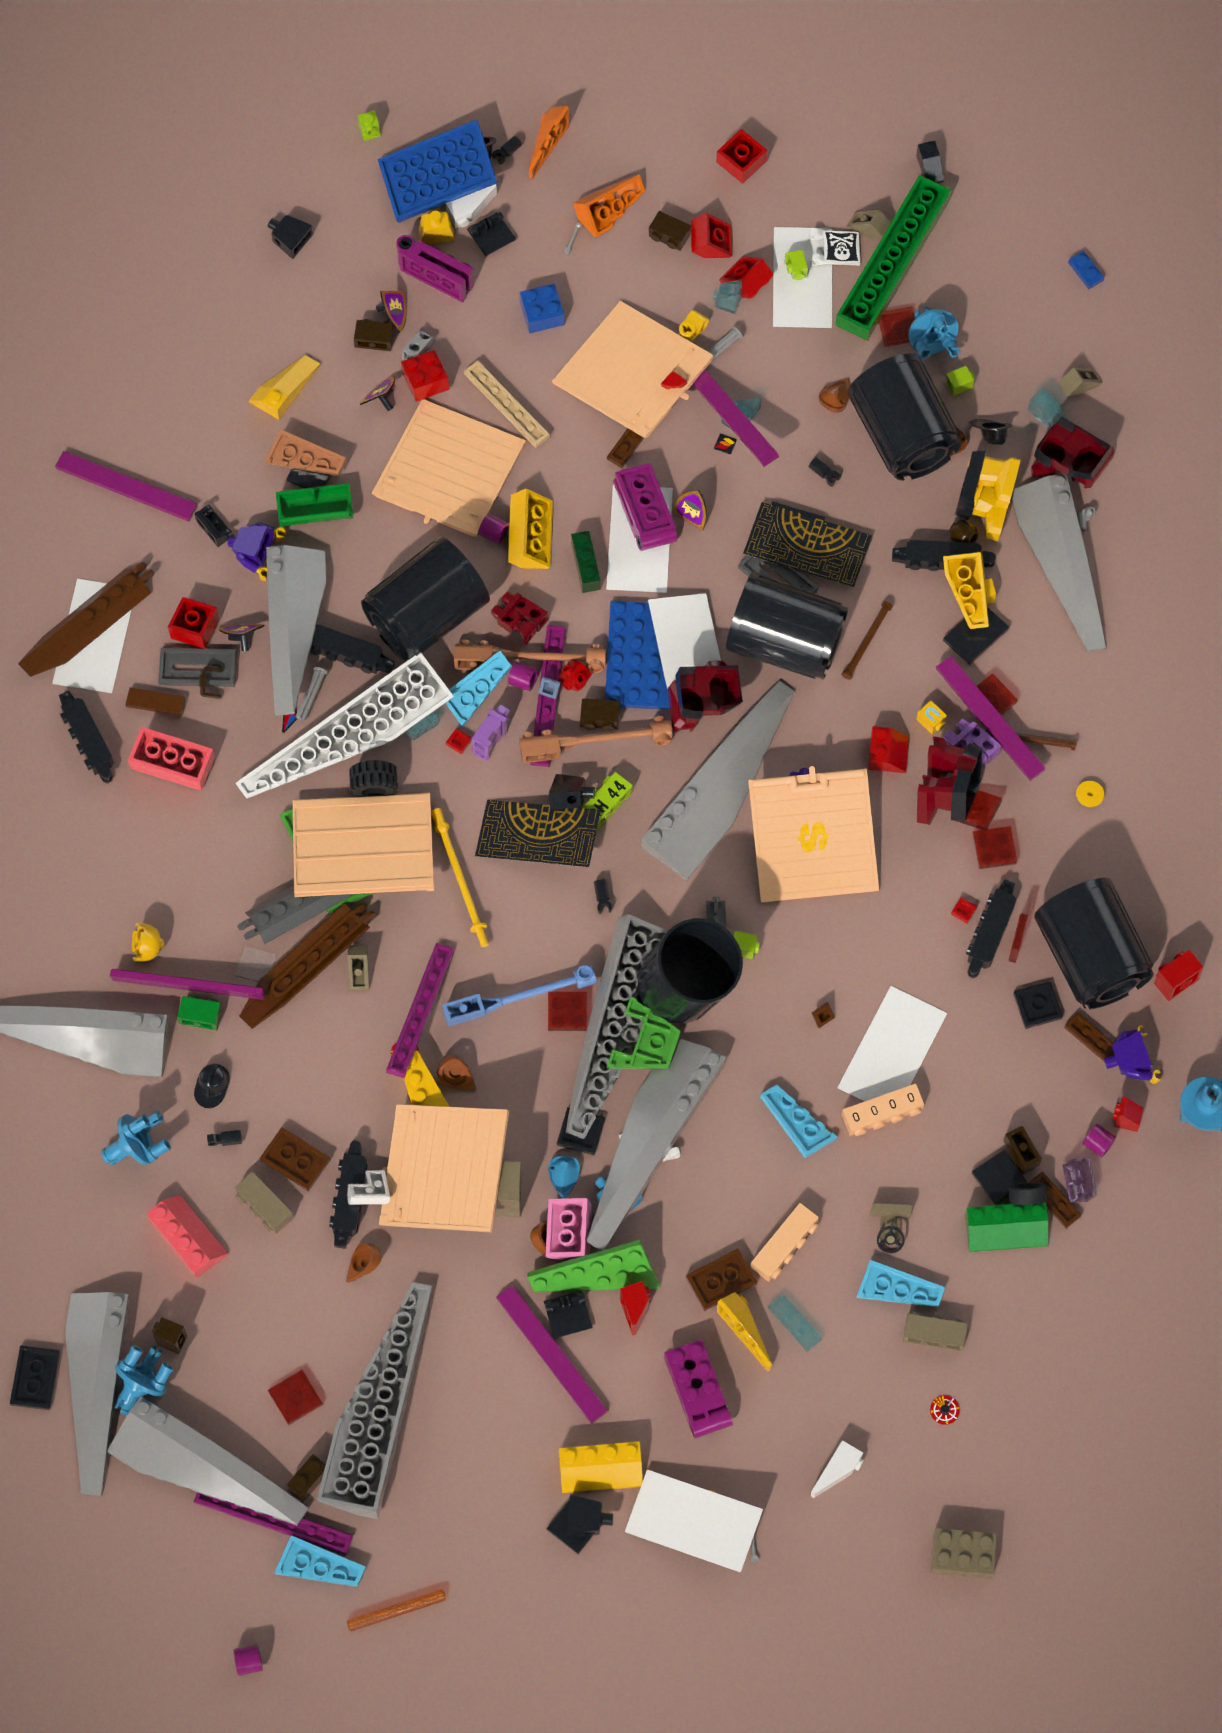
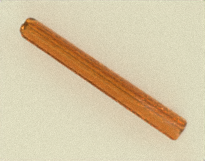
[347,1589,446,1631]

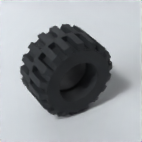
[349,760,398,797]

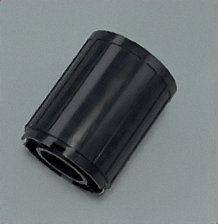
[848,353,961,481]
[361,536,490,660]
[725,571,848,680]
[1034,877,1154,1010]
[637,918,743,1024]

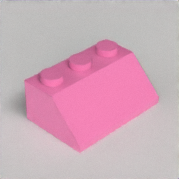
[546,1198,592,1261]

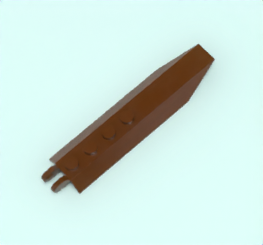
[18,562,154,677]
[239,903,375,1029]

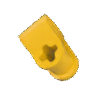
[678,309,709,343]

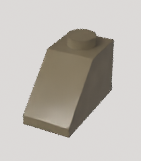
[847,210,891,239]
[1059,367,1102,396]
[348,945,369,990]

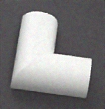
[347,1170,390,1205]

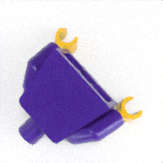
[228,522,286,581]
[1104,1025,1162,1084]

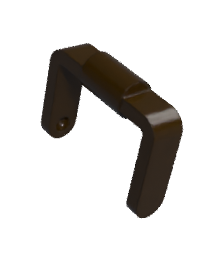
[199,666,223,699]

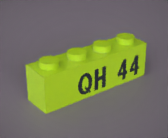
[580,772,633,831]

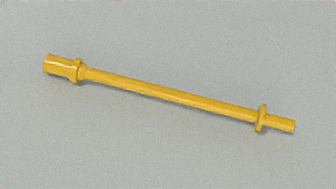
[431,808,489,947]

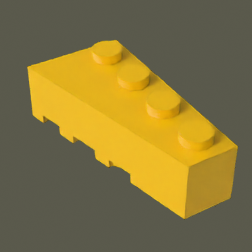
[404,1051,449,1107]

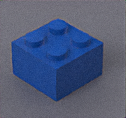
[520,284,564,334]

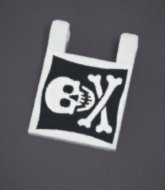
[810,228,860,266]

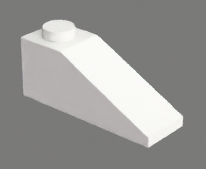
[446,184,497,229]
[811,1440,864,1498]

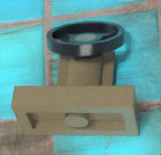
[871,1203,912,1253]

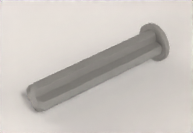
[707,327,743,362]
[296,667,328,721]

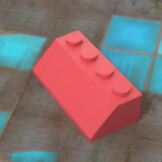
[146,1194,228,1278]

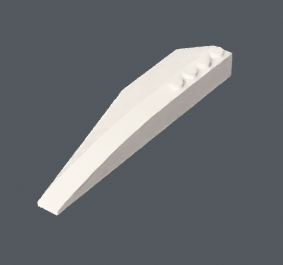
[235,653,454,799]

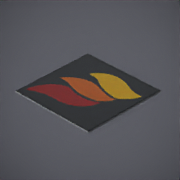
[714,434,737,455]

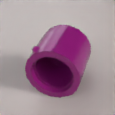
[478,513,509,545]
[508,661,538,691]
[1082,1123,1117,1158]
[233,1644,263,1676]

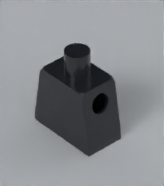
[267,215,313,259]
[549,774,595,809]
[567,1495,614,1537]

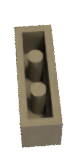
[235,1172,294,1234]
[903,1312,967,1351]

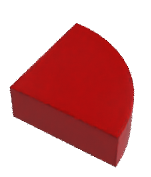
[661,371,687,389]

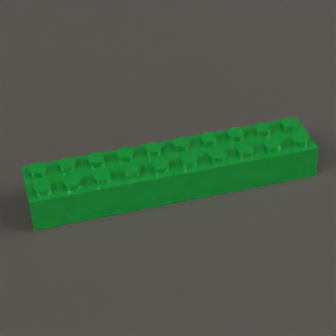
[835,175,951,341]

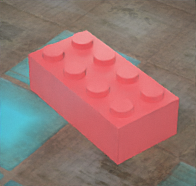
[128,727,215,791]

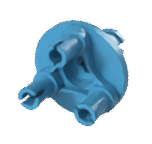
[908,306,961,359]
[1179,1077,1222,1131]
[101,1110,172,1166]
[114,1345,174,1415]

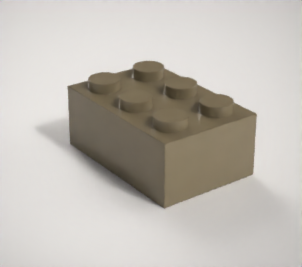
[495,1161,522,1217]
[931,1528,997,1579]

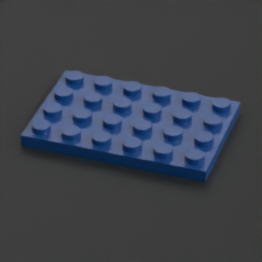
[378,120,498,223]
[605,601,670,710]

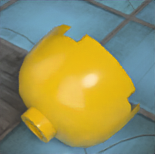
[131,923,164,962]

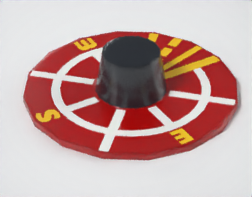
[930,1395,960,1425]

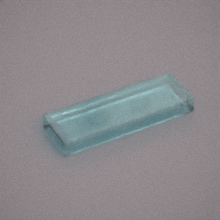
[768,1294,822,1352]

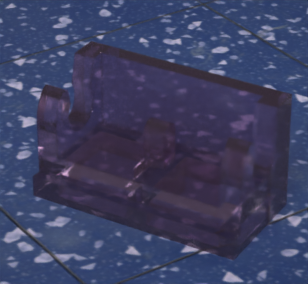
[1062,1157,1097,1203]

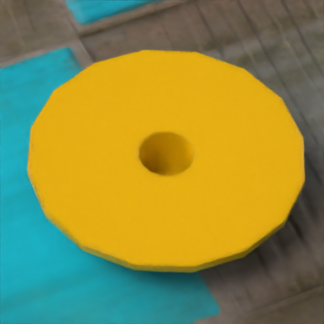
[1076,781,1104,807]

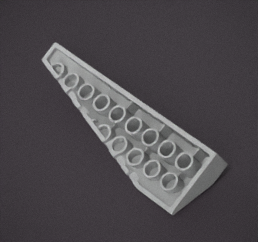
[1011,474,1106,652]
[65,1292,131,1496]
[107,1396,309,1526]

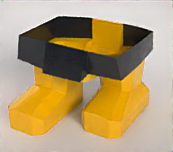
[955,451,1021,541]

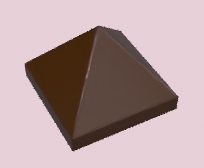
[812,1002,835,1028]

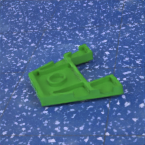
[607,997,681,1069]

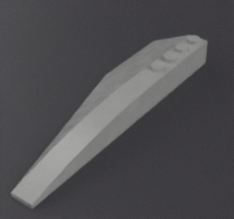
[641,680,794,881]
[566,914,668,1139]
[587,1038,726,1251]
[317,1282,432,1519]

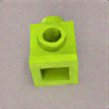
[357,110,381,141]
[784,249,808,280]

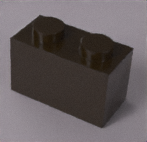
[649,211,691,251]
[354,319,394,351]
[580,698,620,731]
[1003,1125,1042,1174]
[152,1317,187,1354]
[287,1454,326,1503]

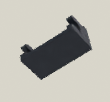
[194,505,234,547]

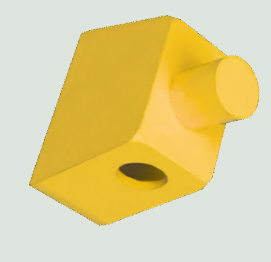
[418,211,455,245]

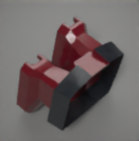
[1031,416,1114,489]
[667,661,743,732]
[917,736,982,825]

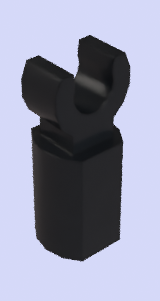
[492,136,522,165]
[809,457,840,487]
[594,879,612,914]
[207,1130,242,1146]

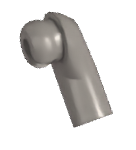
[1077,506,1096,532]

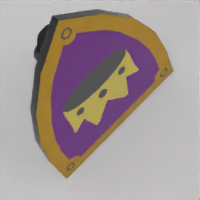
[376,290,406,333]
[360,376,395,411]
[672,490,707,530]
[218,624,264,651]

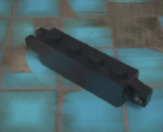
[892,540,996,571]
[310,624,395,674]
[59,690,114,784]
[966,879,1016,978]
[329,1140,368,1249]

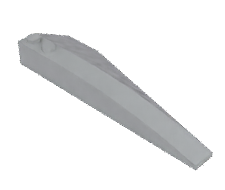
[266,545,327,716]
[0,1006,169,1078]

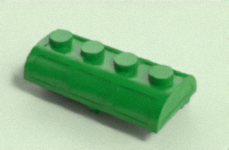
[275,483,354,527]

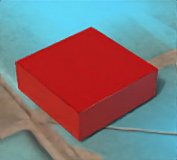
[446,728,472,755]
[951,897,978,924]

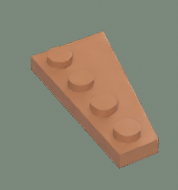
[264,429,347,476]

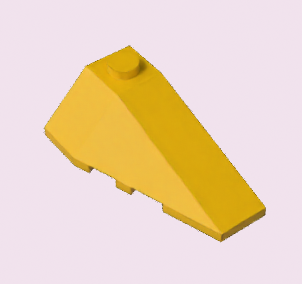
[717,1292,772,1372]

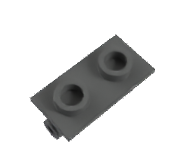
[706,897,726,928]

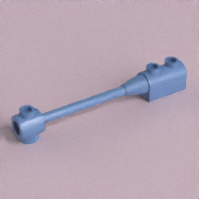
[442,965,597,1027]

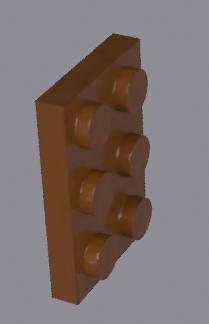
[259,1127,331,1192]
[686,1249,757,1311]

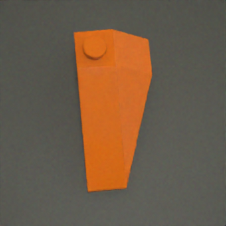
[529,106,569,179]
[573,174,645,237]

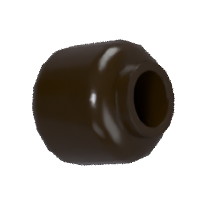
[950,520,978,543]

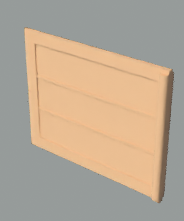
[293,793,434,897]

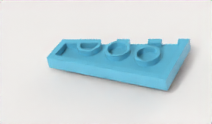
[446,651,512,727]
[760,1085,837,1159]
[856,1260,945,1307]
[274,1535,366,1587]

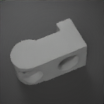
[402,330,434,360]

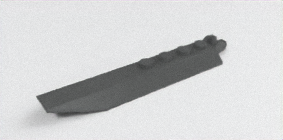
[237,885,354,944]

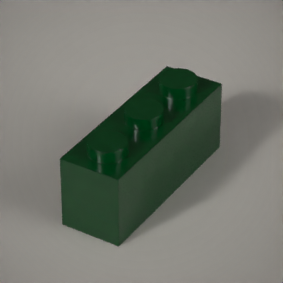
[571,531,601,593]

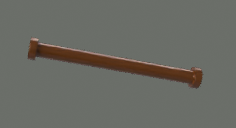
[841,601,893,680]
[985,729,1076,751]

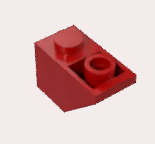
[1112,1097,1143,1132]

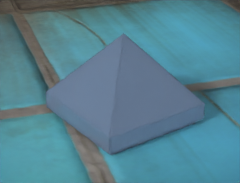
[538,676,561,699]

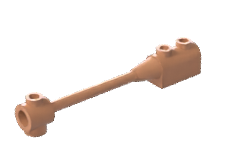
[454,640,606,673]
[519,716,672,764]

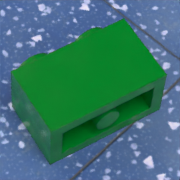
[177,995,222,1031]

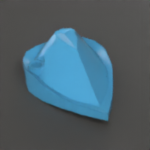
[548,1156,580,1199]

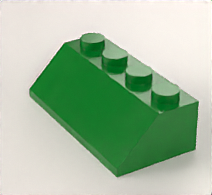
[965,1202,1048,1252]

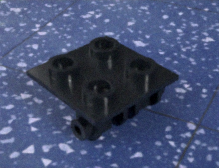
[467,212,516,257]
[544,1291,593,1339]

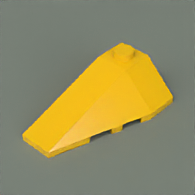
[249,355,320,420]
[943,552,989,629]

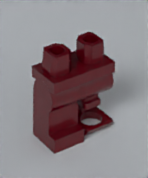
[491,591,549,645]

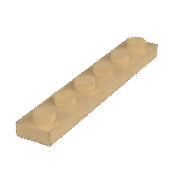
[464,361,550,448]

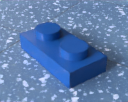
[1068,251,1104,289]

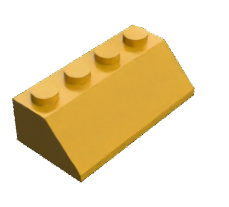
[508,488,553,569]
[559,1441,643,1493]

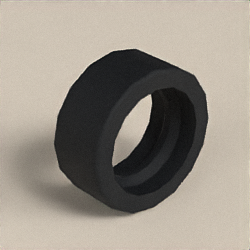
[1009,1182,1047,1205]

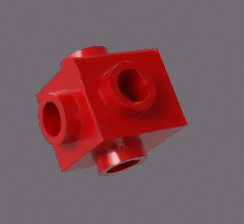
[558,660,592,691]

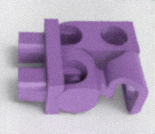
[472,705,509,761]
[944,718,1001,768]

